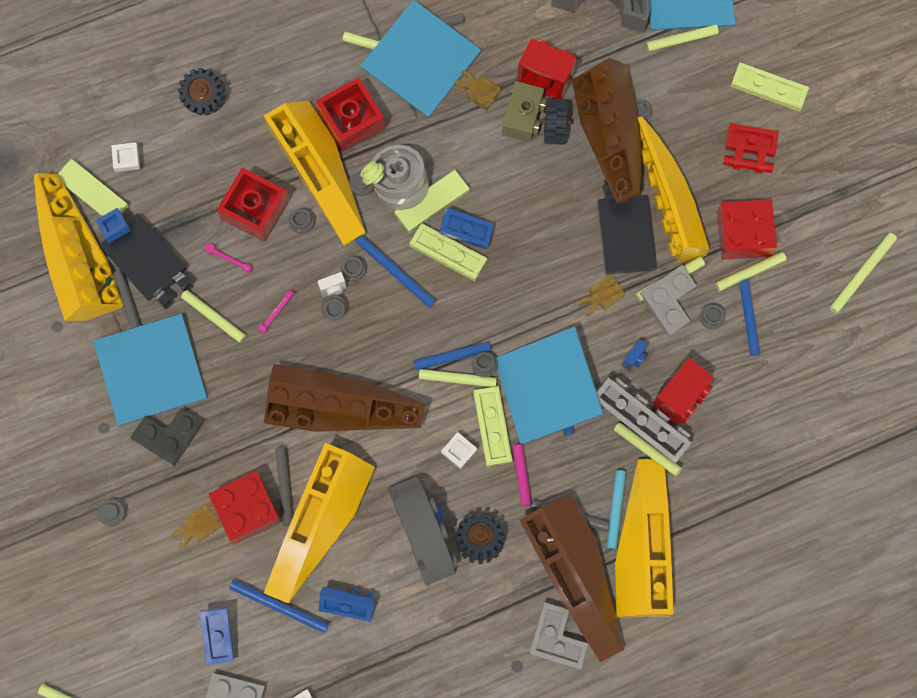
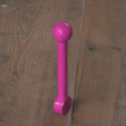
[205,244,252,273]
[258,289,295,334]

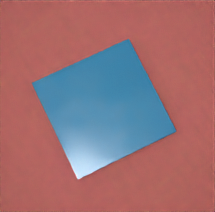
[360,0,481,118]
[649,0,735,31]
[93,314,207,426]
[496,327,604,445]

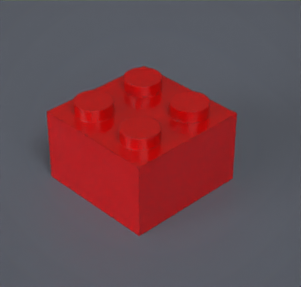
[517,38,577,99]
[315,77,385,152]
[216,167,289,242]
[717,200,777,260]
[651,358,714,427]
[208,471,281,545]

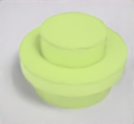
[360,161,384,185]

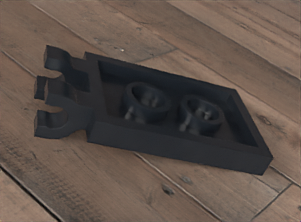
[597,180,657,275]
[99,213,193,310]

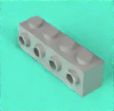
[597,377,692,463]

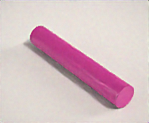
[512,445,532,507]

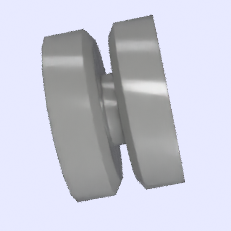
[372,145,429,211]

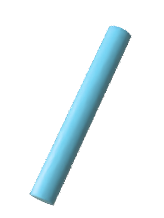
[606,470,626,550]

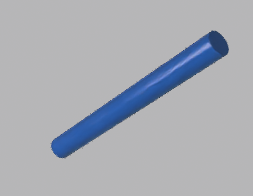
[356,235,436,308]
[229,579,329,634]

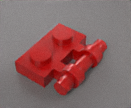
[723,123,779,174]

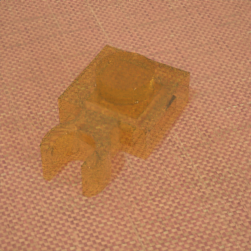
[456,71,501,111]
[579,274,625,316]
[171,504,221,548]

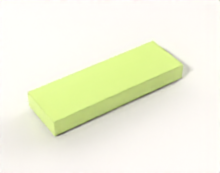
[730,62,809,112]
[58,159,129,217]
[394,170,470,233]
[409,223,487,282]
[473,386,512,467]

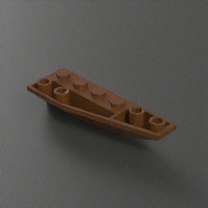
[572,58,641,204]
[264,364,425,432]
[520,495,625,662]

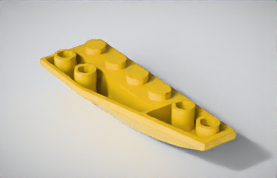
[264,100,365,246]
[638,117,709,263]
[34,173,123,321]
[264,443,375,604]
[614,459,673,618]

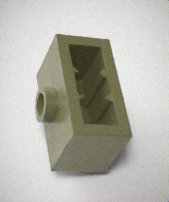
[502,81,547,142]

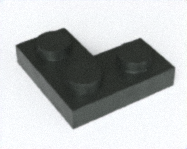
[130,408,204,466]

